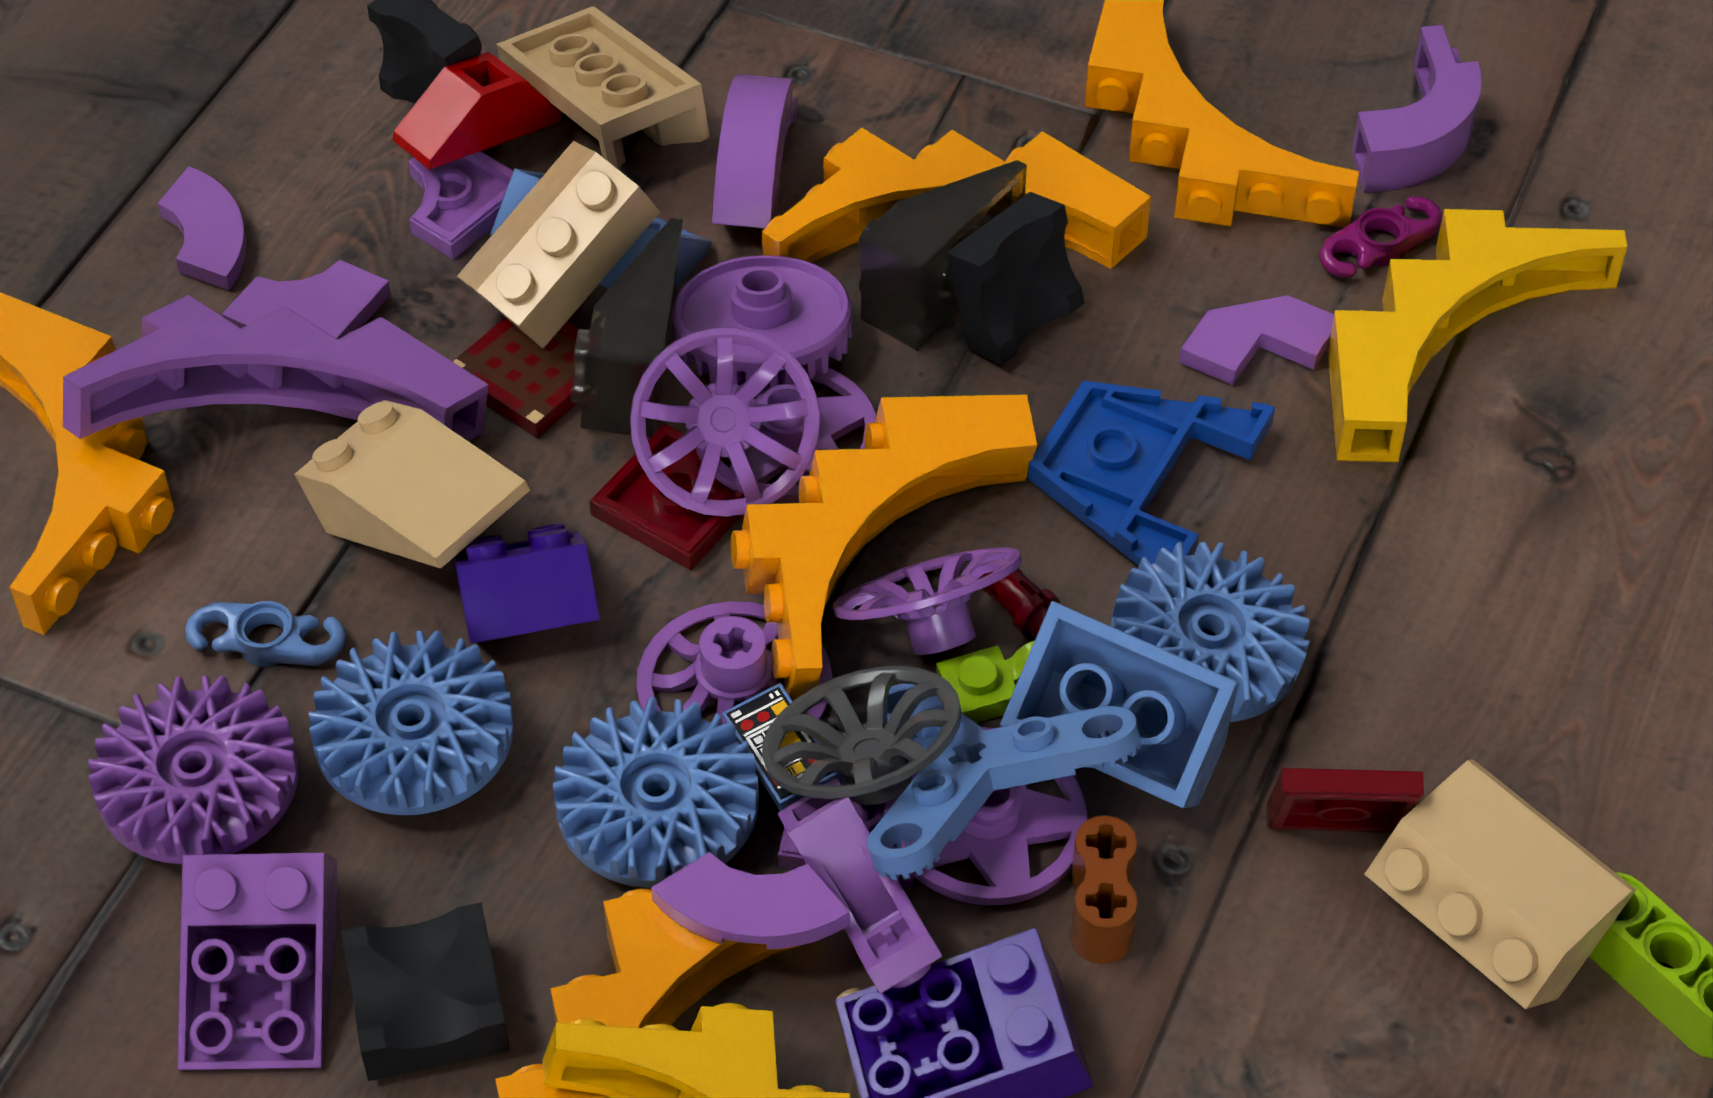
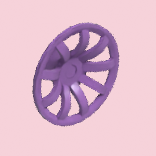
[630,327,820,517]
[833,547,1023,655]
[637,601,832,724]

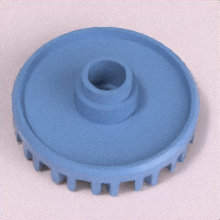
[1110,542,1309,722]
[309,631,514,815]
[553,697,759,888]

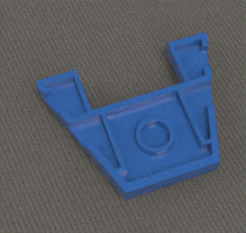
[1028,380,1275,566]

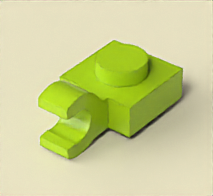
[936,641,1035,723]

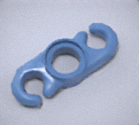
[184,601,347,667]

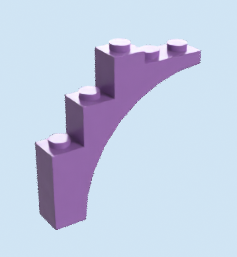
[63,295,489,441]

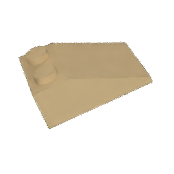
[294,400,530,568]

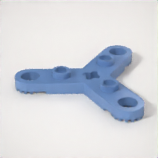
[867,683,1141,880]

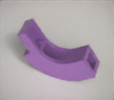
[1351,25,1482,193]
[712,74,798,228]
[778,778,942,994]

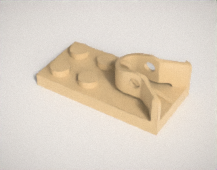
[496,6,710,171]

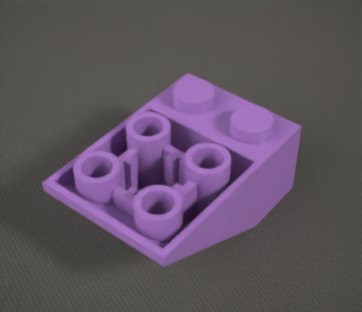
[177,853,338,1070]

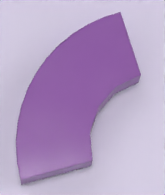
[158,166,247,291]
[651,852,850,949]

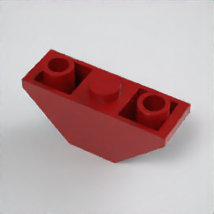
[393,52,562,170]

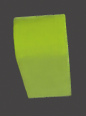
[1589,872,1713,1059]

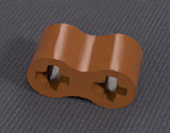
[1070,815,1138,964]

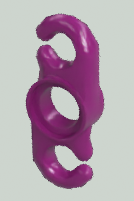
[1318,196,1443,278]

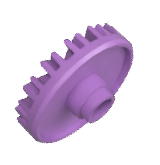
[672,255,852,388]
[88,676,299,864]

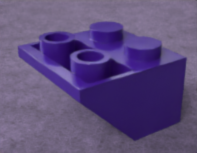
[453,523,600,644]

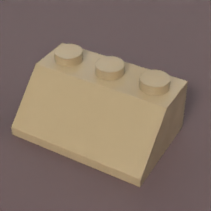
[457,141,660,349]
[1364,759,1637,1009]

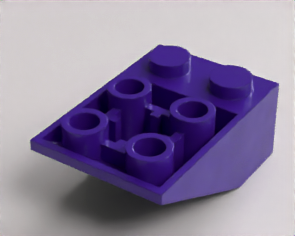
[836,928,1094,1098]

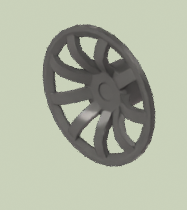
[762,666,962,805]

